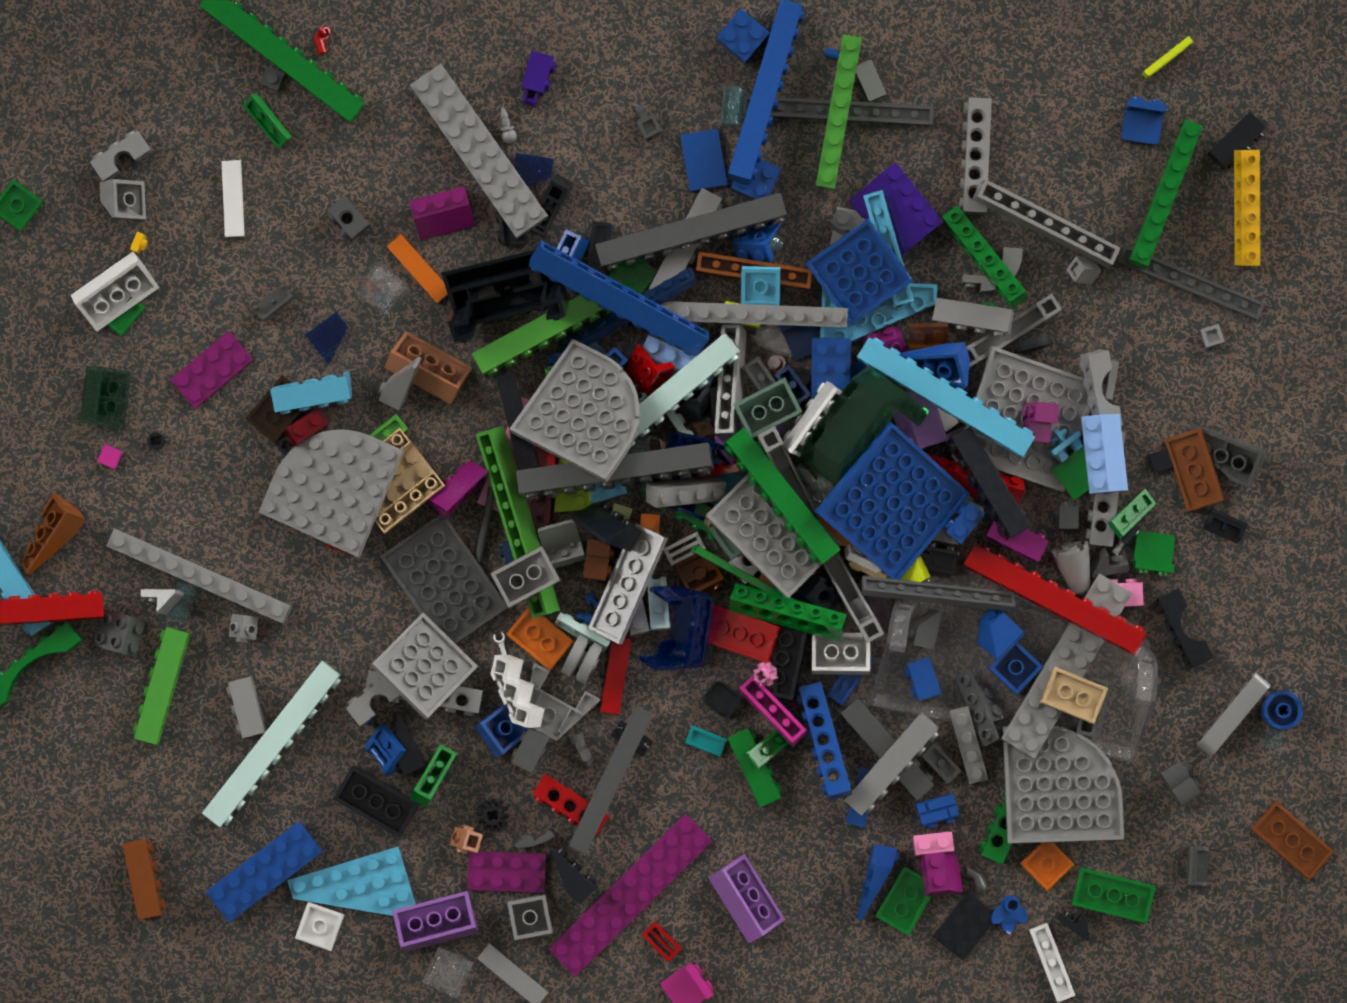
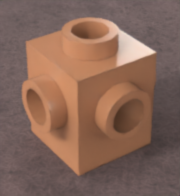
[450,825,483,854]

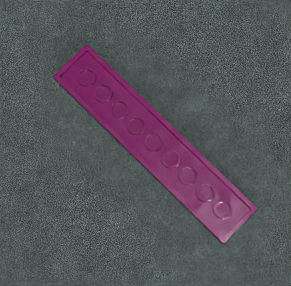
[548,814,712,977]

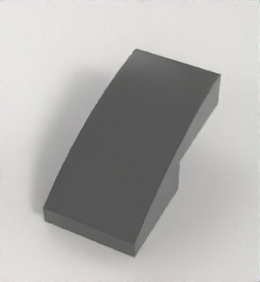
[514,829,555,848]

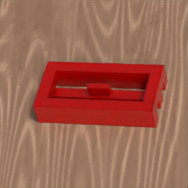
[641,921,682,962]

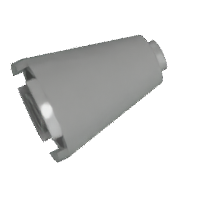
[1051,541,1091,596]

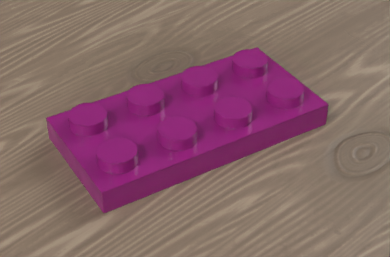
[170,331,253,409]
[467,851,546,893]

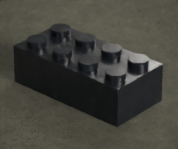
[333,765,420,838]

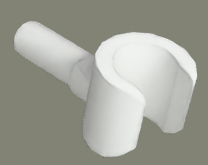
[493,632,507,655]

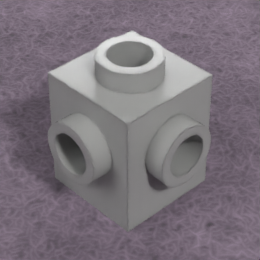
[229,614,259,643]

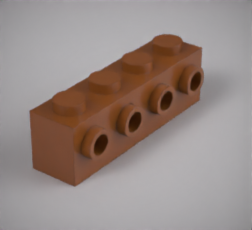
[123,838,166,920]

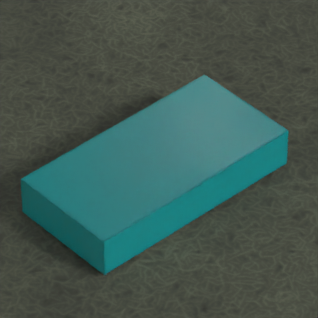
[685,725,728,757]

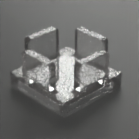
[422,947,474,998]

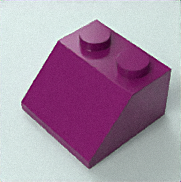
[919,852,963,897]

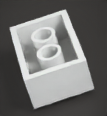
[811,633,870,675]

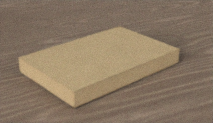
[1040,666,1108,724]

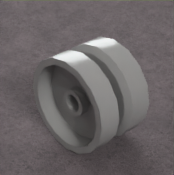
[561,635,603,684]

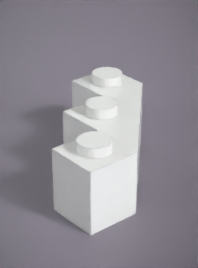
[491,655,545,728]

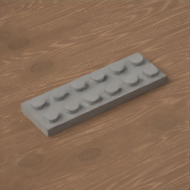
[588,523,668,645]

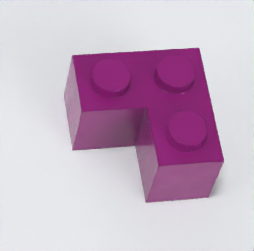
[1021,402,1059,443]

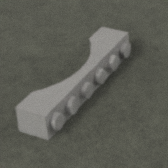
[966,294,1062,368]

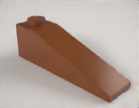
[20,493,85,575]

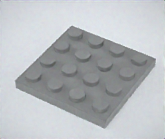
[370,613,478,720]

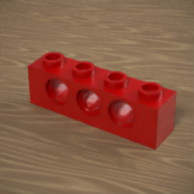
[532,774,610,835]

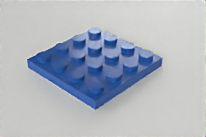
[806,218,913,325]

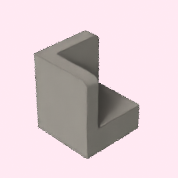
[1066,256,1101,285]

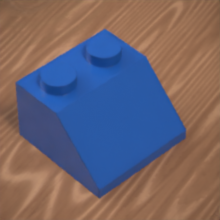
[473,705,528,757]

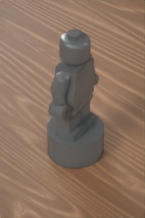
[568,731,593,768]

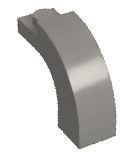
[961,247,1023,293]

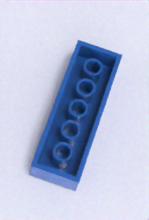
[206,821,324,923]

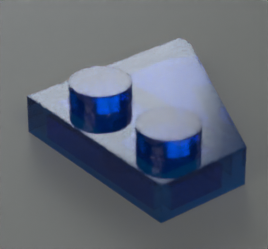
[514,153,554,185]
[306,312,348,364]

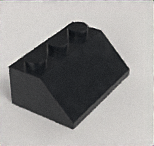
[571,503,641,552]

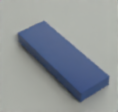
[827,656,875,706]

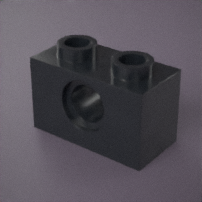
[796,574,840,610]

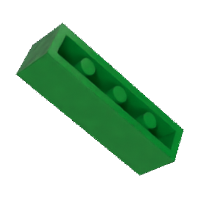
[727,728,783,808]

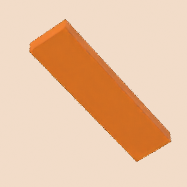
[387,234,448,304]

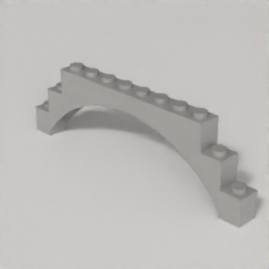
[757,426,884,643]

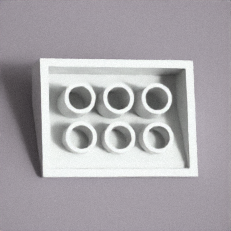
[783,381,849,459]

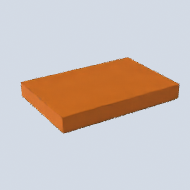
[506,607,575,671]

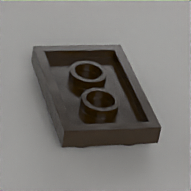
[245,375,302,443]

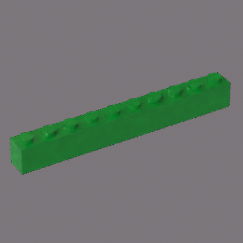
[199,0,365,124]

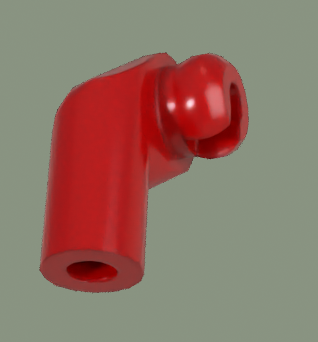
[313,26,331,55]

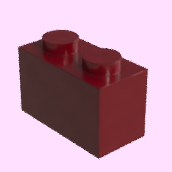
[284,408,329,447]

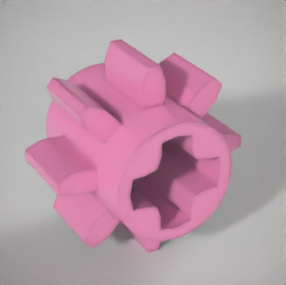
[753,662,778,686]

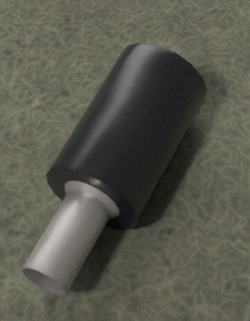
[1112,524,1140,555]

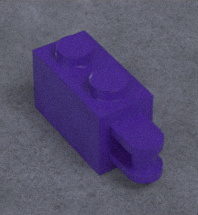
[521,51,556,108]

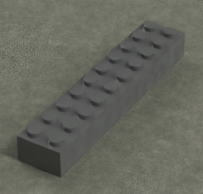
[516,443,715,501]

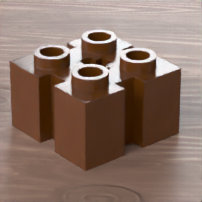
[583,539,615,582]

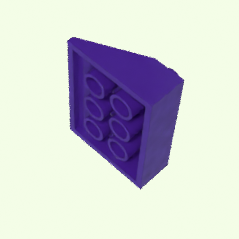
[848,162,943,256]

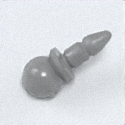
[500,107,517,144]

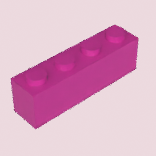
[739,675,807,747]

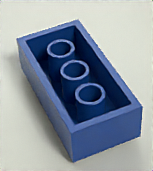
[811,337,851,416]

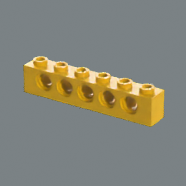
[1234,150,1260,266]

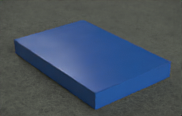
[680,129,728,192]

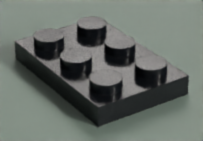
[932,891,993,961]

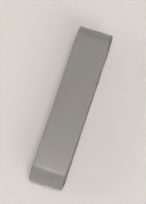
[1196,672,1271,757]

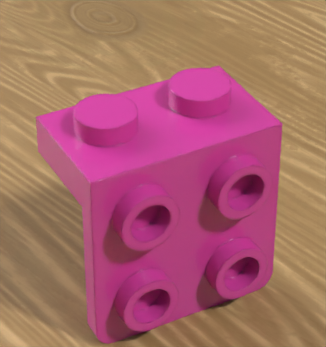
[661,962,714,1003]

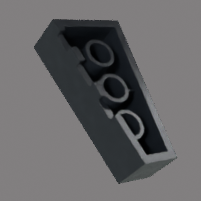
[771,623,809,701]

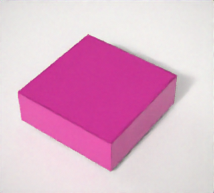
[97,444,123,469]

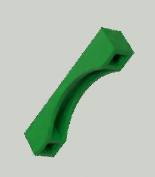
[0,622,84,708]

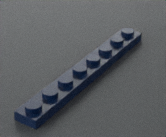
[558,267,698,353]

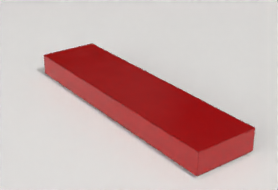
[600,638,632,715]

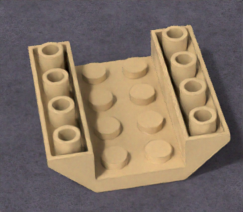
[375,428,445,534]

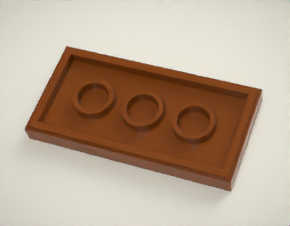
[1164,428,1225,512]
[1250,800,1334,881]

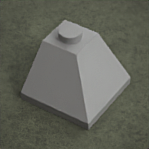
[99,179,146,220]

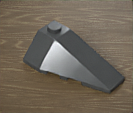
[1190,424,1268,488]

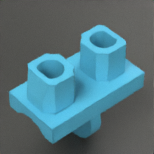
[1046,428,1083,462]

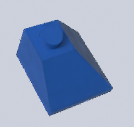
[977,609,1026,661]

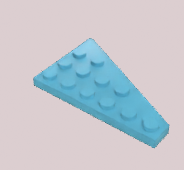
[820,283,937,342]
[287,846,416,916]

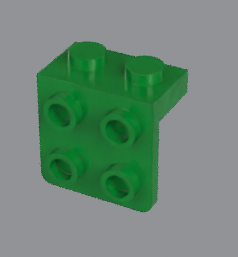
[1132,531,1175,577]

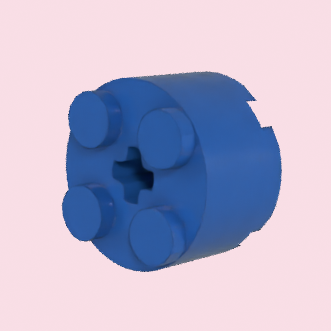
[1260,691,1303,730]

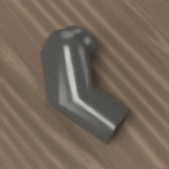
[965,867,988,894]

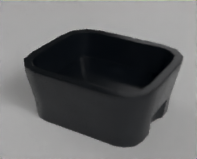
[703,681,741,718]

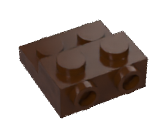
[908,323,948,351]
[674,547,726,602]

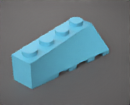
[270,371,352,414]

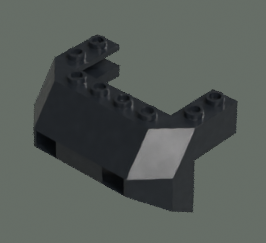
[441,249,569,343]

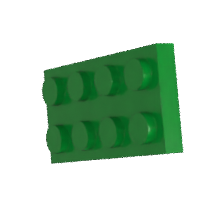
[1071,867,1156,924]

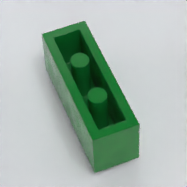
[410,744,457,808]

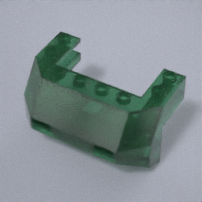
[800,365,930,486]

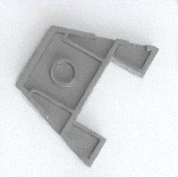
[530,663,600,741]

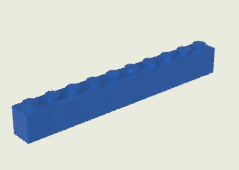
[727,0,805,185]
[529,240,709,356]

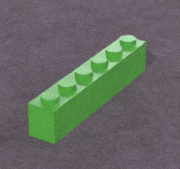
[133,627,191,745]

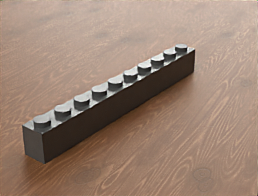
[595,193,788,271]

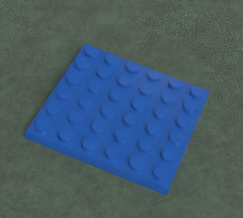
[815,422,970,580]

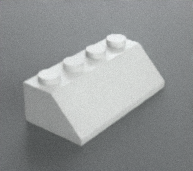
[71,251,159,331]

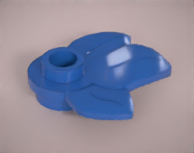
[991,895,1027,934]

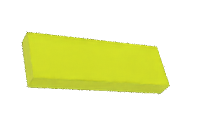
[1142,36,1193,79]

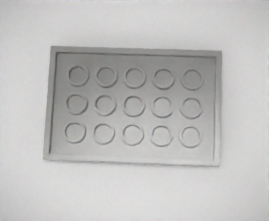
[705,475,842,599]

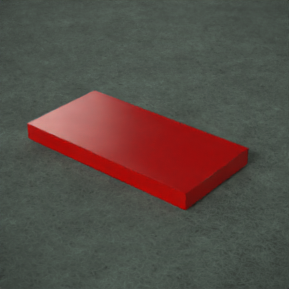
[698,603,781,663]

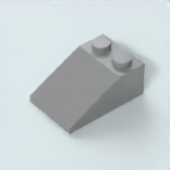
[490,546,560,608]

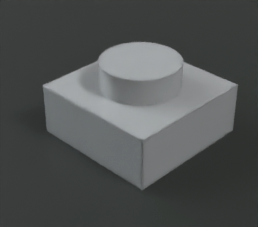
[1199,324,1225,348]

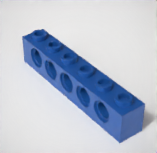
[796,682,852,801]

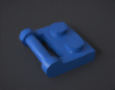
[365,724,406,776]

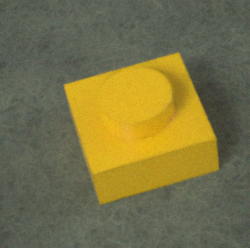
[130,232,148,254]

